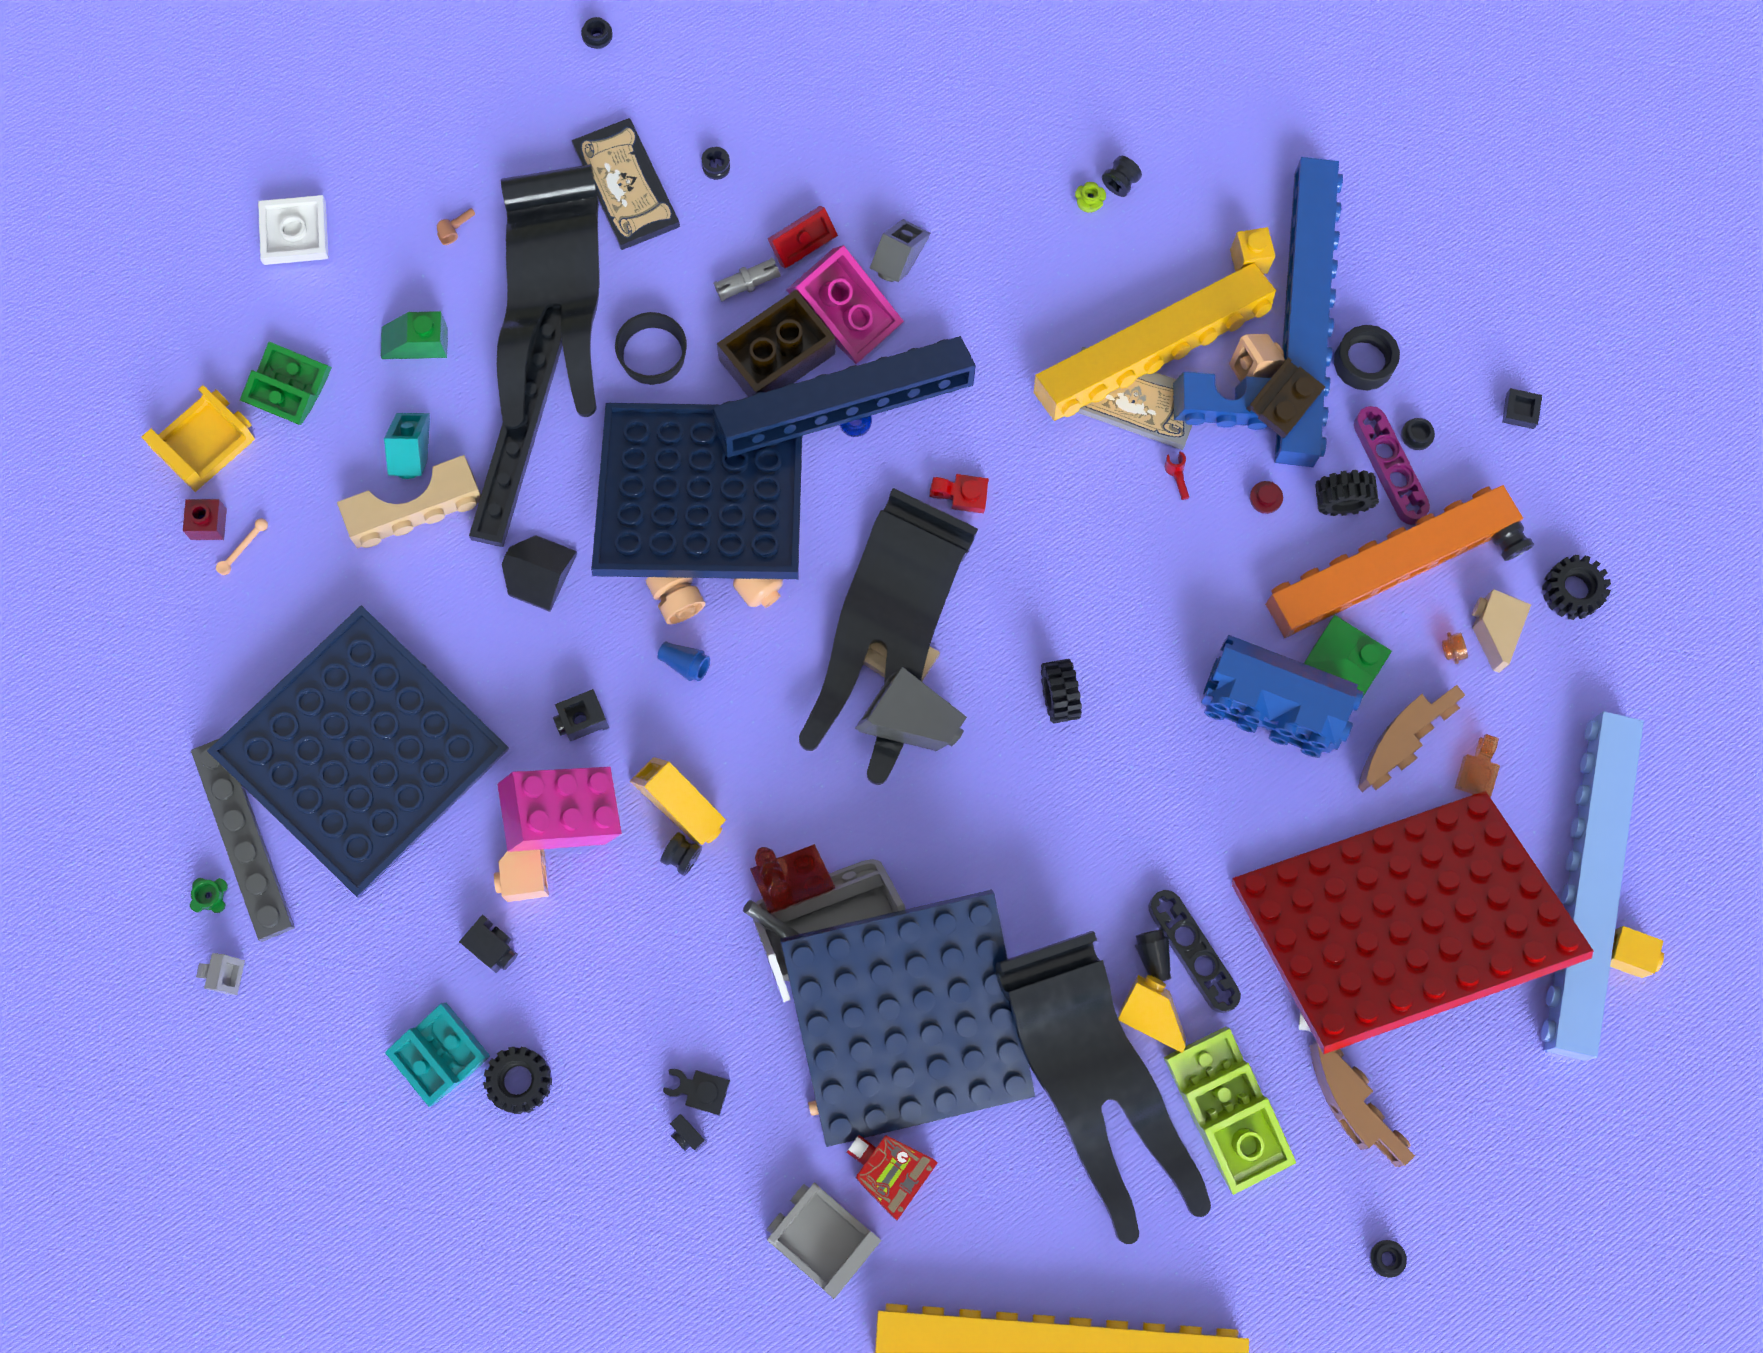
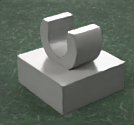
[196,953,245,995]

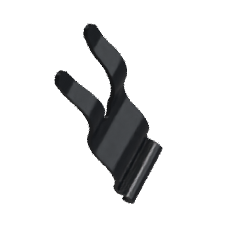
[497,164,600,429]
[799,488,978,785]
[996,931,1211,1244]

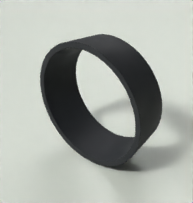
[615,312,687,385]

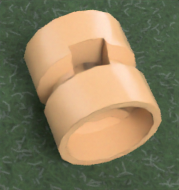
[646,577,705,625]

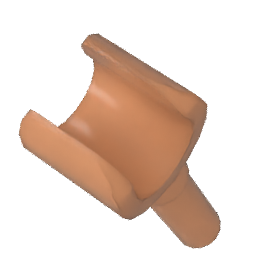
[437,208,475,245]

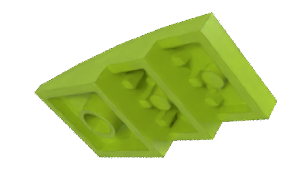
[1163,1026,1297,1195]

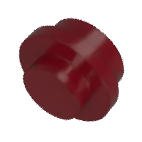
[1250,481,1283,514]

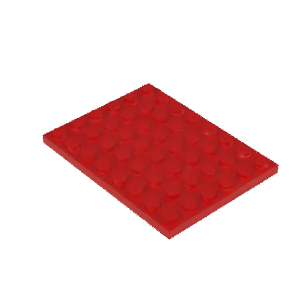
[1232,790,1594,1054]

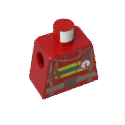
[846,1135,938,1221]

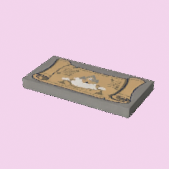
[1077,347,1192,450]

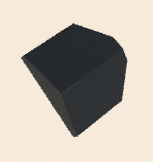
[502,535,578,612]

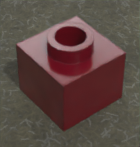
[183,499,227,540]

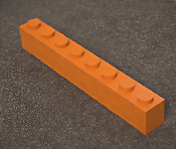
[1265,485,1523,639]

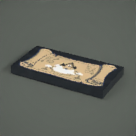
[571,118,680,250]

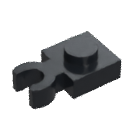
[663,1069,731,1116]

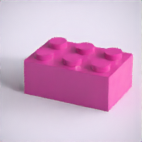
[497,767,622,852]

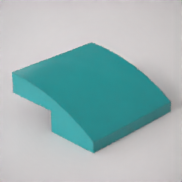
[384,1002,490,1107]

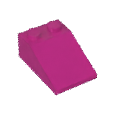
[786,245,904,364]

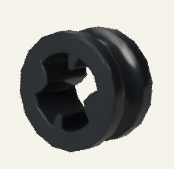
[701,147,730,180]

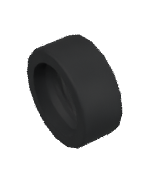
[1334,325,1400,391]

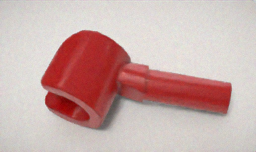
[1165,451,1189,500]

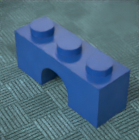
[1173,372,1271,430]

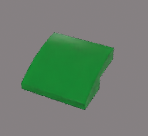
[240,342,332,425]

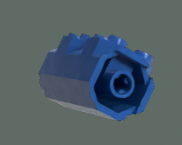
[1201,635,1364,758]

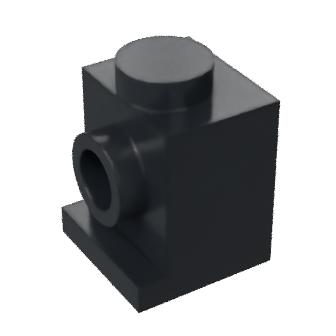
[553,689,609,742]
[459,914,518,973]

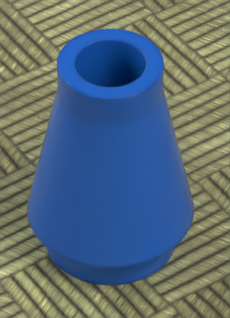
[657,641,710,681]

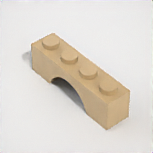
[337,455,481,549]

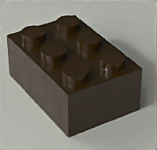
[717,290,836,397]

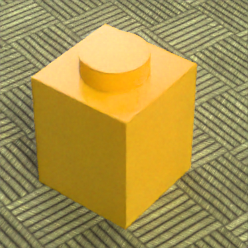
[1230,227,1276,274]
[1610,926,1664,978]

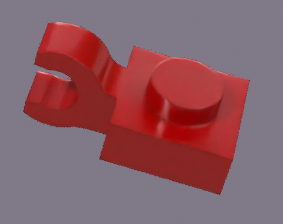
[929,474,989,514]

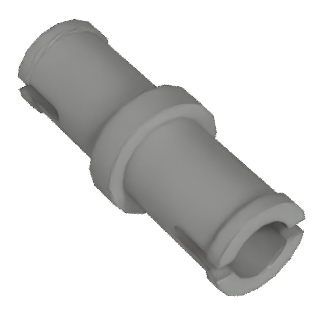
[713,257,781,302]

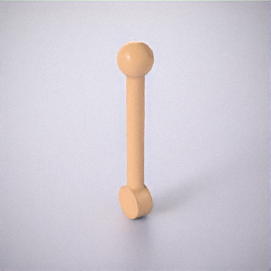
[216,518,268,575]

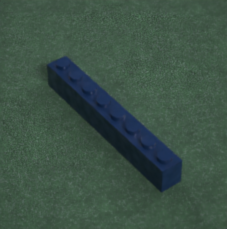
[713,336,976,458]

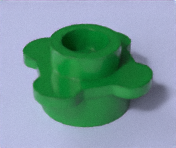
[190,878,228,913]

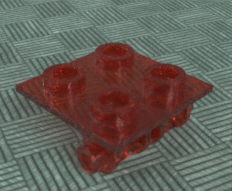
[750,844,836,913]

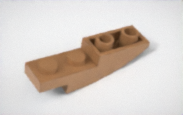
[1358,685,1465,792]
[1309,1040,1415,1167]

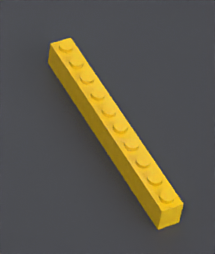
[875,1303,1249,1353]

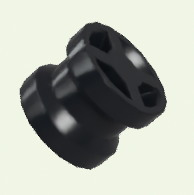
[1102,156,1142,197]
[1491,521,1534,561]
[660,832,703,876]

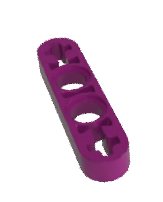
[1354,406,1430,525]

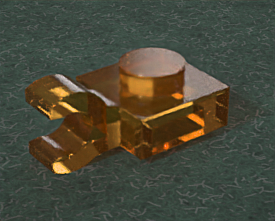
[1455,734,1500,797]

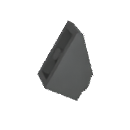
[870,219,931,282]

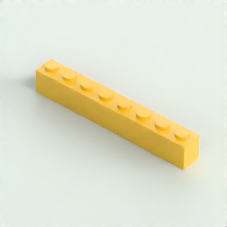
[1033,263,1276,421]

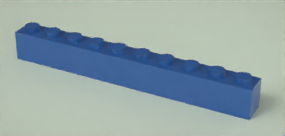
[1274,157,1343,467]

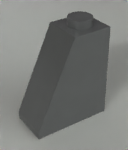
[855,667,967,751]

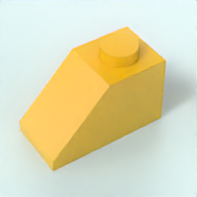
[1118,975,1186,1053]

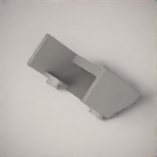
[752,859,905,1002]

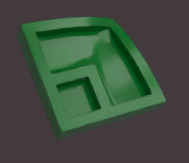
[1304,615,1392,696]

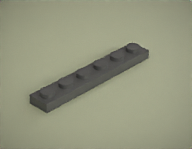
[191,739,295,942]

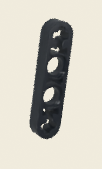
[1148,890,1241,1013]

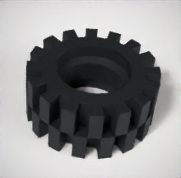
[1315,470,1379,516]
[1542,555,1611,620]
[1041,658,1082,724]
[483,1046,552,1114]

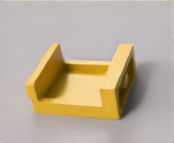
[141,385,255,492]

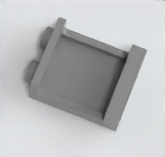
[766,1182,882,1299]

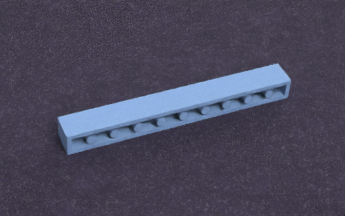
[1541,711,1644,1061]

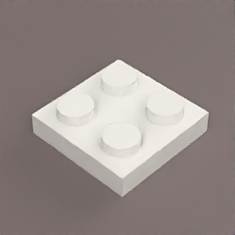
[258,195,329,265]

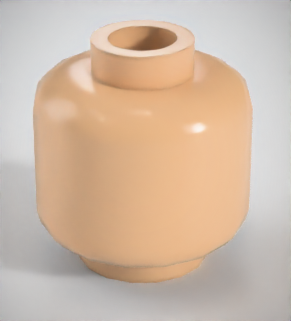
[733,579,783,608]

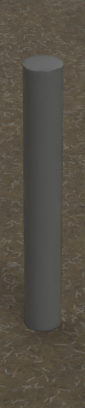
[743,900,800,938]

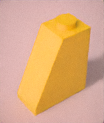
[630,757,726,845]

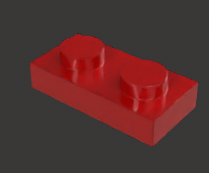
[767,206,838,269]

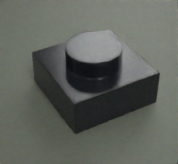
[1502,388,1542,429]
[670,1114,707,1152]

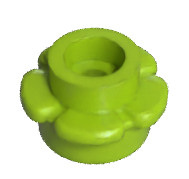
[1075,182,1106,213]

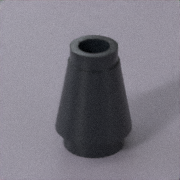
[1134,929,1172,981]

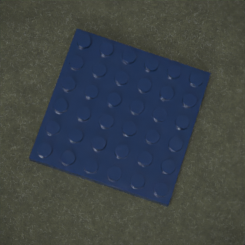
[591,403,803,580]
[207,605,509,898]
[780,889,1035,1147]

